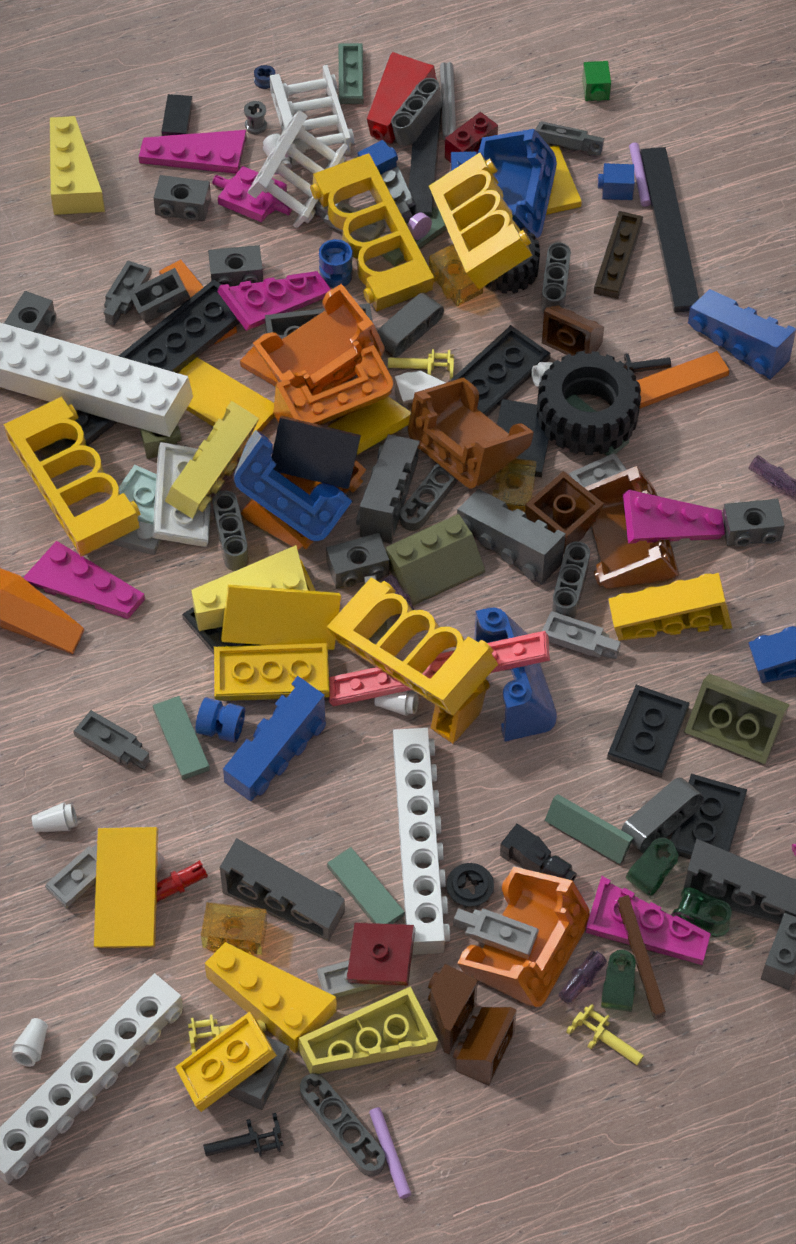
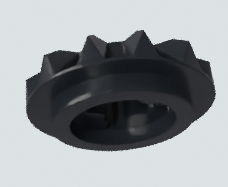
[446,863,494,908]

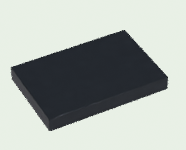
[497,399,549,478]
[271,416,361,489]
[607,684,690,778]
[667,773,747,859]

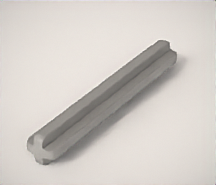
[440,62,456,141]

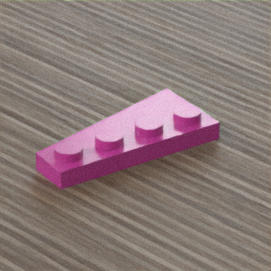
[139,130,246,174]
[217,271,331,331]
[623,490,725,544]
[23,541,145,619]
[585,875,711,965]

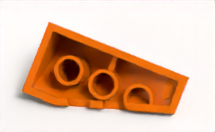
[0,568,85,654]

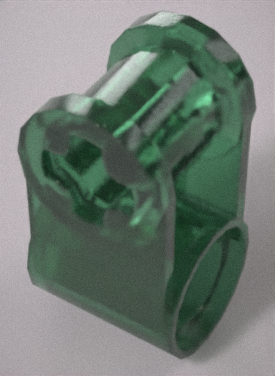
[626,838,679,897]
[671,887,732,937]
[601,950,636,1012]

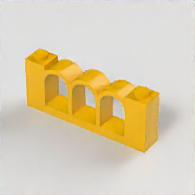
[310,153,434,312]
[429,153,532,289]
[3,397,141,557]
[327,577,498,716]

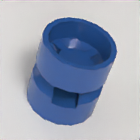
[319,239,353,288]
[195,697,246,743]

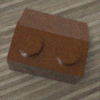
[542,306,604,356]
[525,471,604,553]
[428,964,478,1054]
[453,1007,517,1086]

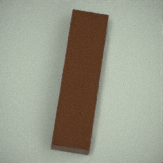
[617,895,666,1019]

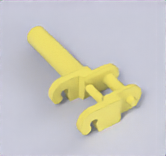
[388,349,454,380]
[566,1004,644,1066]
[188,1014,266,1054]

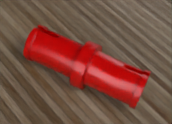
[156,860,208,904]

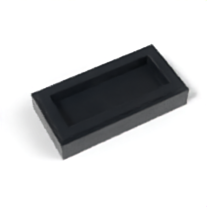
[161,94,193,136]

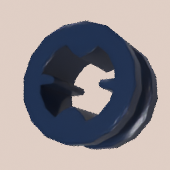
[254,65,276,89]

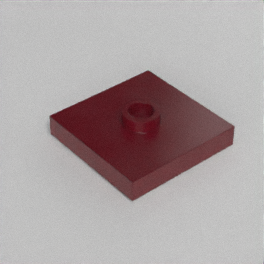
[346,923,416,986]

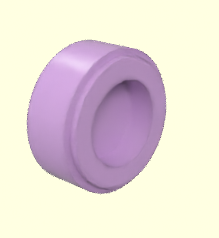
[407,213,432,240]

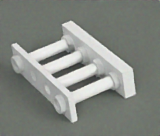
[270,65,354,166]
[247,110,348,228]

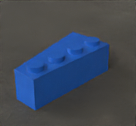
[688,289,796,380]
[748,626,796,683]
[223,676,326,802]

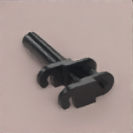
[624,353,671,373]
[203,1113,284,1157]

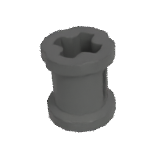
[244,101,267,135]

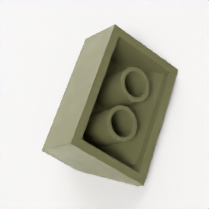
[386,514,485,606]
[684,673,790,764]

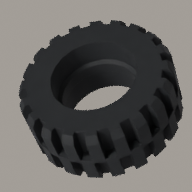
[536,351,641,455]

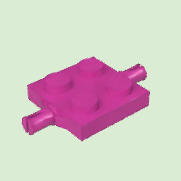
[212,166,292,222]

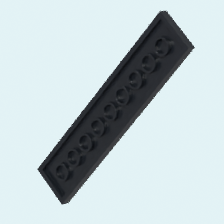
[34,279,240,460]

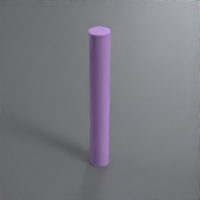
[629,143,651,207]
[369,1107,411,1199]

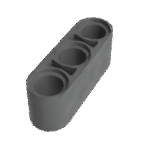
[391,78,443,146]
[541,242,571,314]
[377,293,445,357]
[213,490,249,571]
[552,541,590,619]
[621,777,704,854]

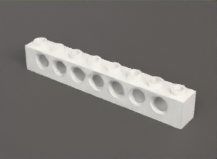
[393,728,450,955]
[0,973,183,1184]

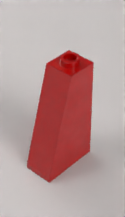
[367,52,437,144]

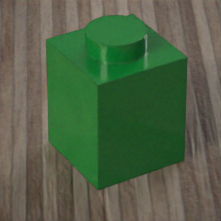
[582,61,611,101]

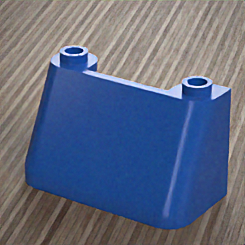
[478,129,557,238]
[234,430,352,541]
[474,607,557,742]

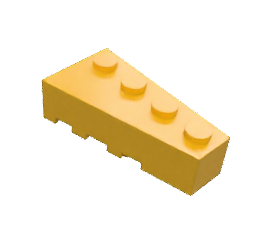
[608,573,733,641]
[204,942,337,1054]

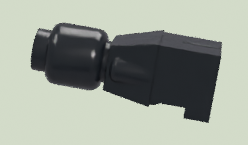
[500,824,577,882]

